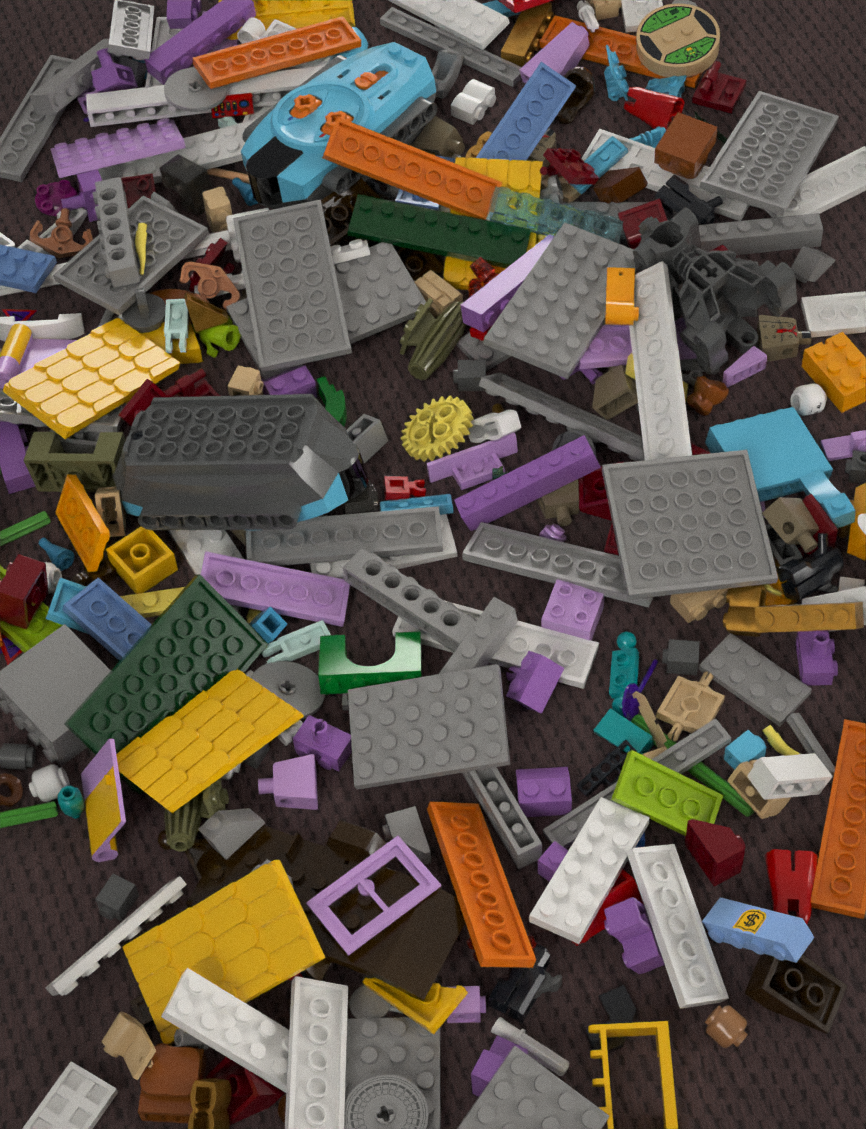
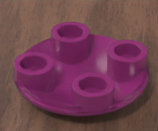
[35,180,77,216]

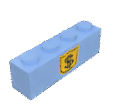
[702,897,814,963]

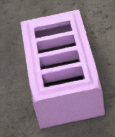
[723,346,767,387]

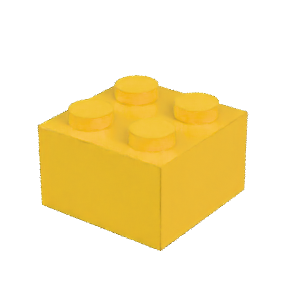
[106,526,178,594]

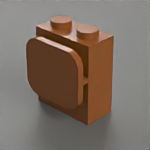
[654,112,718,179]
[138,1043,207,1123]

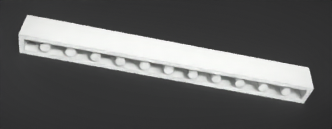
[86,66,324,127]

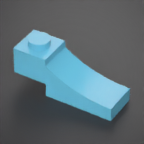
[799,470,855,529]

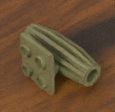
[400,298,467,380]
[164,778,229,852]

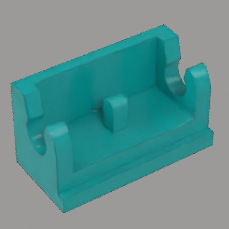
[593,708,654,755]

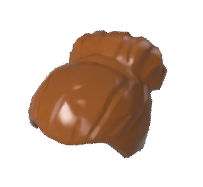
[686,376,729,416]

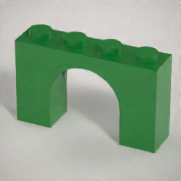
[318,631,422,694]

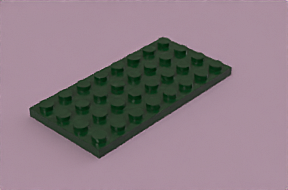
[64,574,268,794]

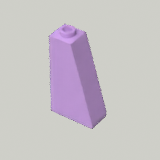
[519,22,590,84]

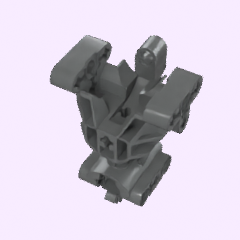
[633,207,797,375]

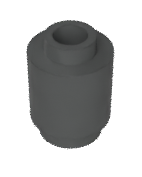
[0,743,36,770]

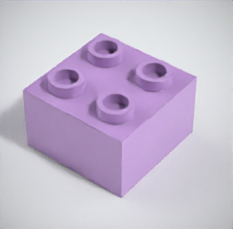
[541,579,604,641]

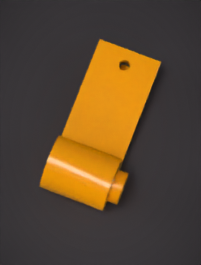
[605,267,639,325]

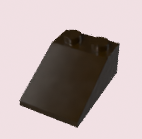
[744,954,847,1034]

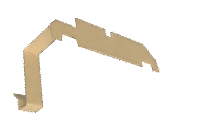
[622,691,667,767]

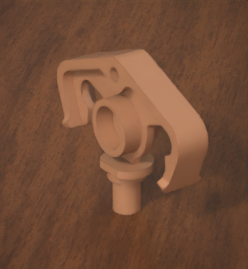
[29,208,93,258]
[180,262,241,311]

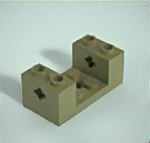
[23,431,126,492]

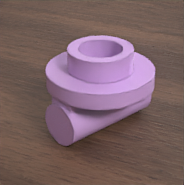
[539,524,566,542]

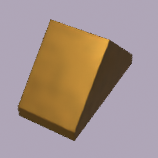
[184,292,229,332]

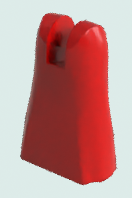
[623,87,685,130]
[765,849,818,925]

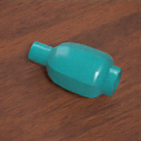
[57,786,84,819]

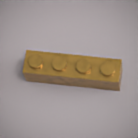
[501,2,554,67]
[754,602,864,633]

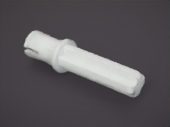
[577,0,599,33]
[491,1017,570,1076]

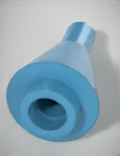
[232,177,258,206]
[38,538,74,571]

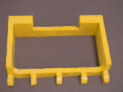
[588,1021,678,1129]

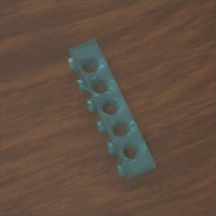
[486,187,623,244]

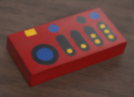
[211,93,254,118]

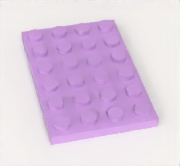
[51,118,186,178]

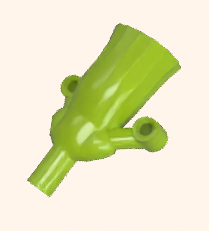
[192,316,241,358]

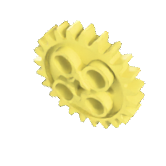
[401,396,474,462]

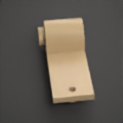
[102,1012,156,1080]

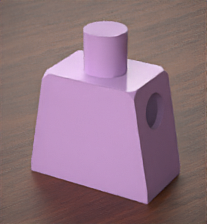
[258,754,318,810]

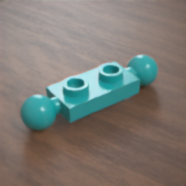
[609,631,639,716]

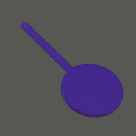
[622,659,658,722]

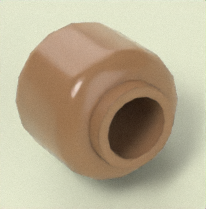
[705,1005,748,1048]

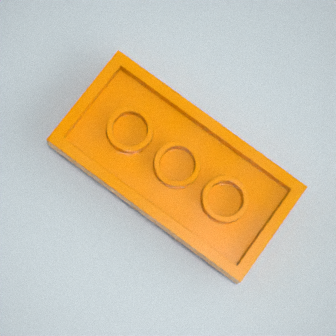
[55,474,110,572]

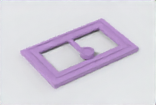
[306,836,441,956]

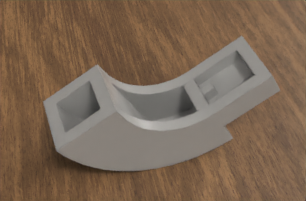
[432,50,464,98]

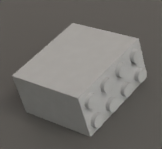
[0,624,111,767]

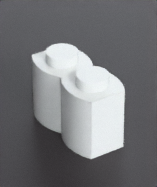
[451,79,496,125]
[468,410,521,443]

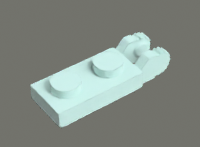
[164,299,189,353]
[261,620,331,664]

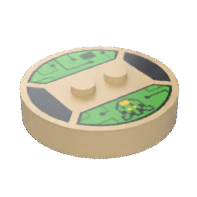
[636,3,720,78]

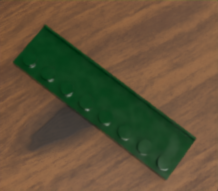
[347,194,531,268]

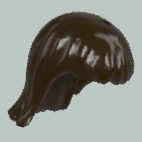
[555,66,595,125]

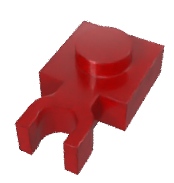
[383,476,426,500]

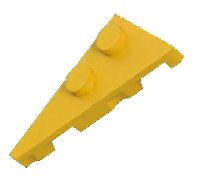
[362,978,468,1035]

